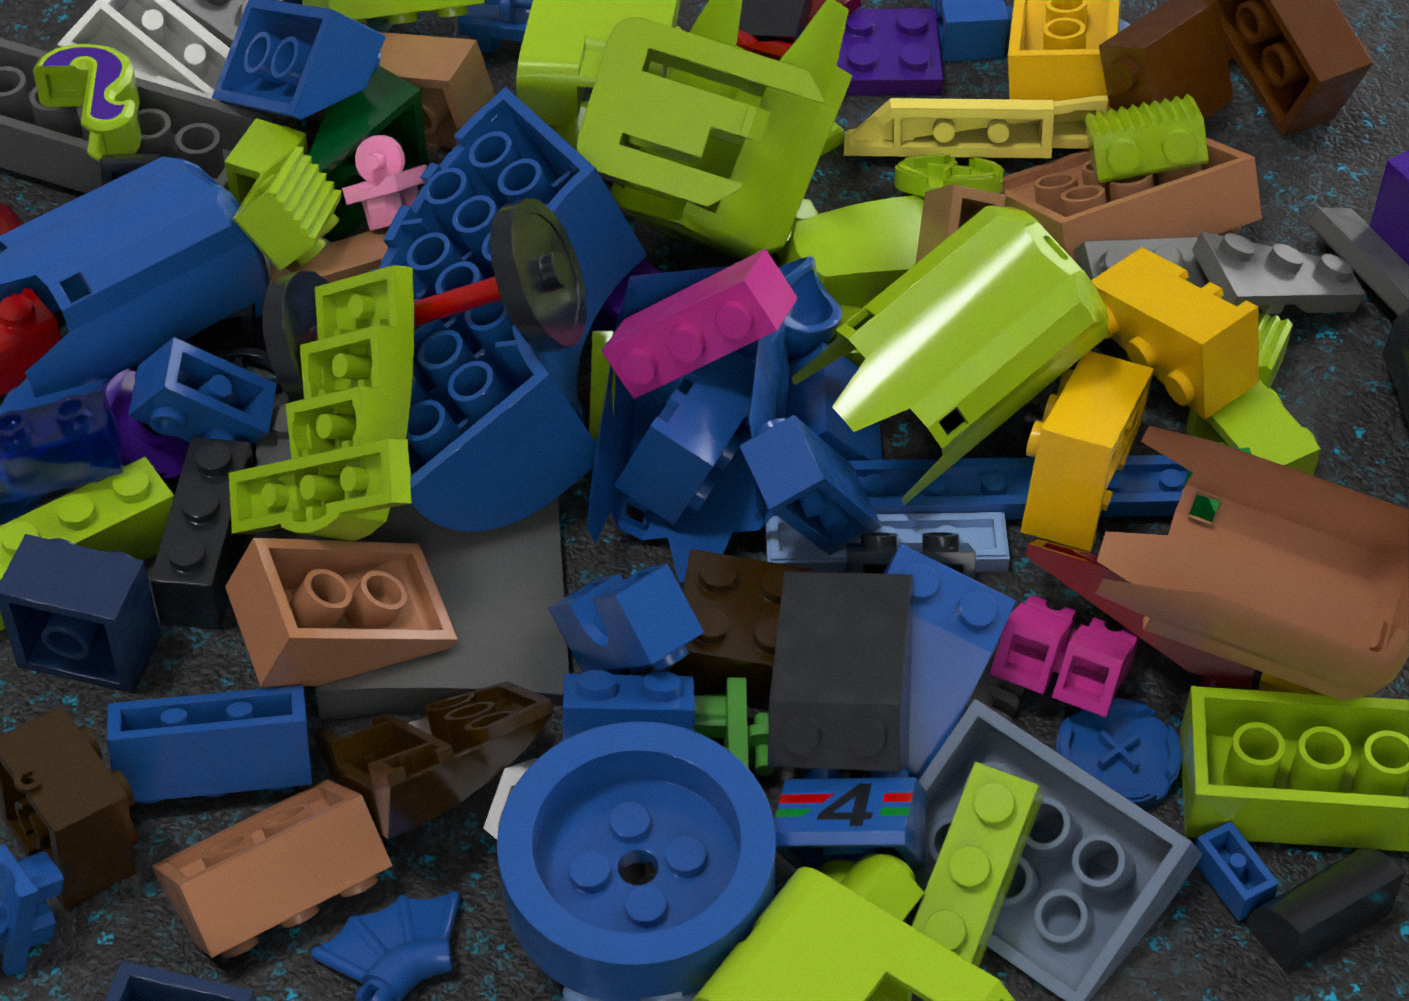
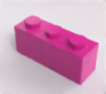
[601,249,797,399]

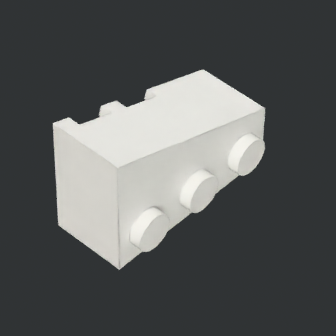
[57,0,238,107]

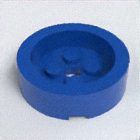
[497,722,776,1001]

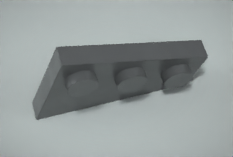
[1192,232,1365,314]

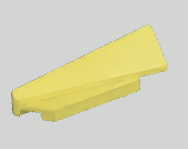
[844,95,1108,158]

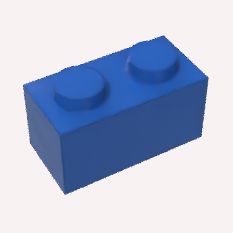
[1195,821,1279,922]

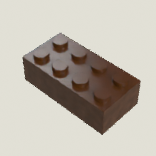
[1218,0,1373,138]

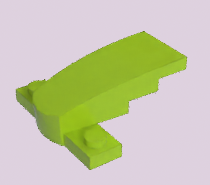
[776,195,924,368]
[229,265,414,541]

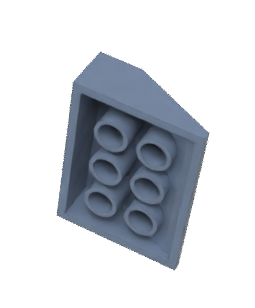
[911,699,1203,1001]

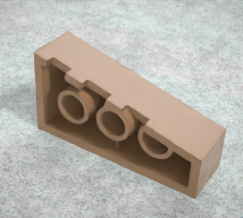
[312,32,496,153]

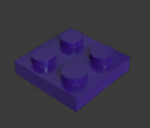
[837,8,943,95]

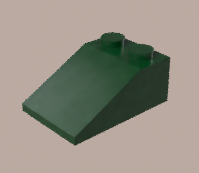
[308,66,428,243]

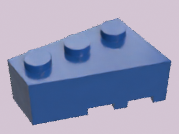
[614,351,756,525]

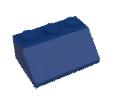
[212,0,386,120]

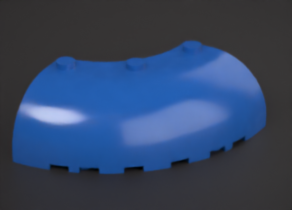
[371,87,647,532]

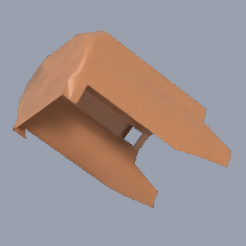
[1095,426,1409,701]

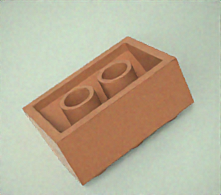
[152,779,393,958]

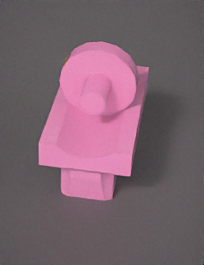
[342,135,427,231]

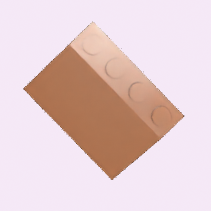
[999,137,1262,262]

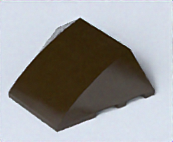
[313,681,554,839]

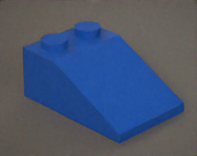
[883,544,1016,781]

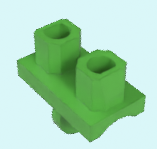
[694,677,774,776]

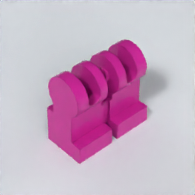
[990,595,1140,717]

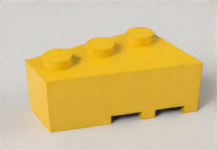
[1020,351,1154,552]

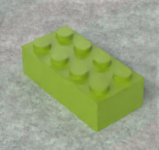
[1180,686,1409,852]

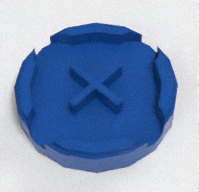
[1054,698,1183,811]

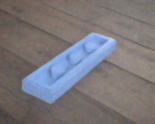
[765,512,1010,573]

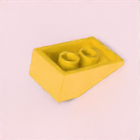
[1008,0,1121,110]

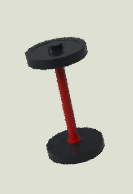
[262,198,587,402]

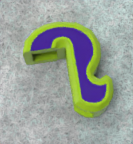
[33,44,142,162]

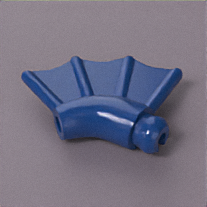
[311,891,461,1001]

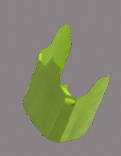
[610,0,852,259]
[792,206,1109,505]

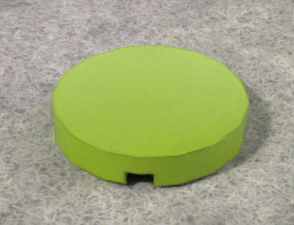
[894,154,1004,197]

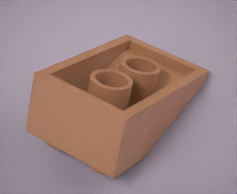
[225,538,458,686]

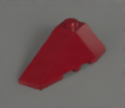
[1025,539,1257,690]

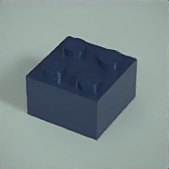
[0,534,161,694]

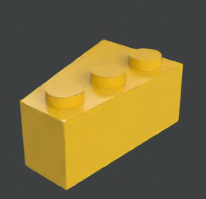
[1091,247,1259,420]

